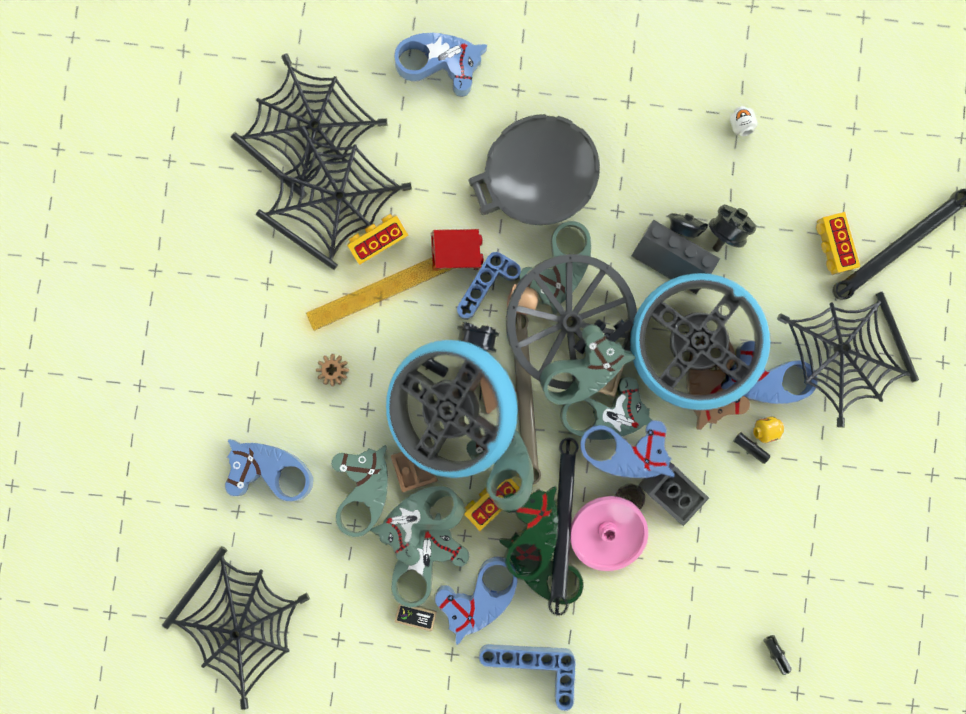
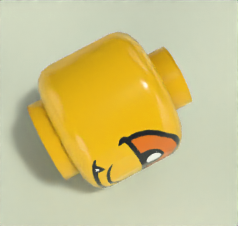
[753,416,784,443]

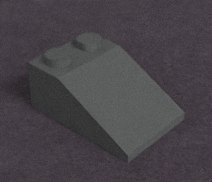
[639,462,709,526]

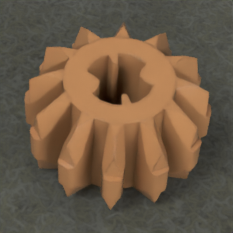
[316,354,349,387]

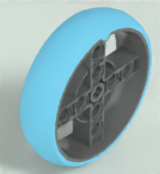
[630,273,770,410]
[386,340,518,478]

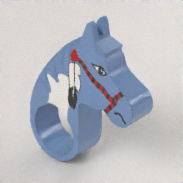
[395,33,487,96]

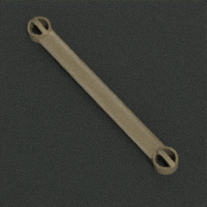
[514,313,541,484]

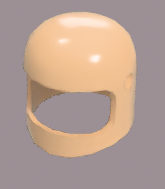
[507,284,538,315]

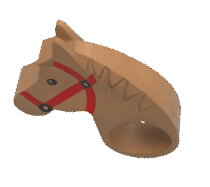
[686,339,750,430]

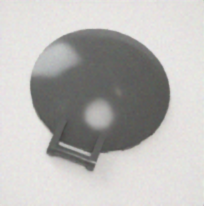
[468,114,600,225]

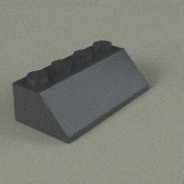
[631,220,720,294]

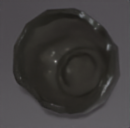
[615,483,645,509]

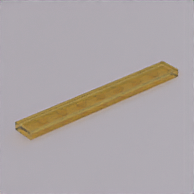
[306,257,453,331]

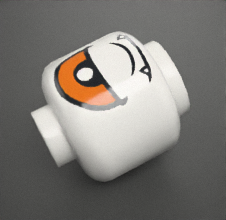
[730,106,758,136]

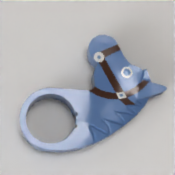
[225,439,313,501]

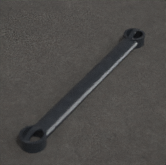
[832,189,966,300]
[548,437,579,616]

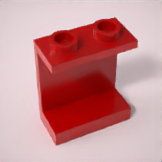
[431,229,484,271]

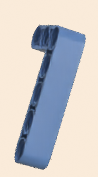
[479,644,576,711]

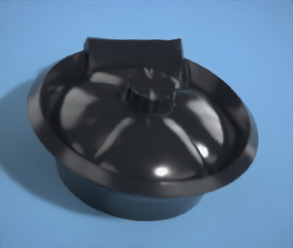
[668,213,708,238]

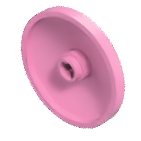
[570,496,648,571]

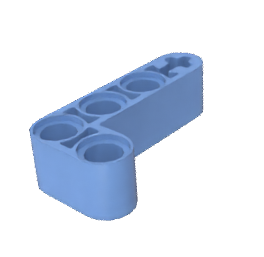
[457,252,521,320]

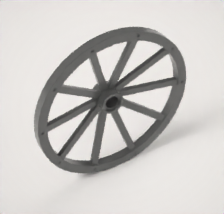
[506,254,637,390]

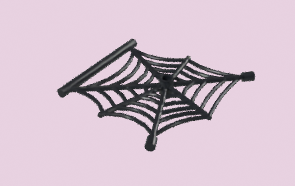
[231,53,388,199]
[256,126,412,270]
[777,291,919,428]
[162,546,310,710]

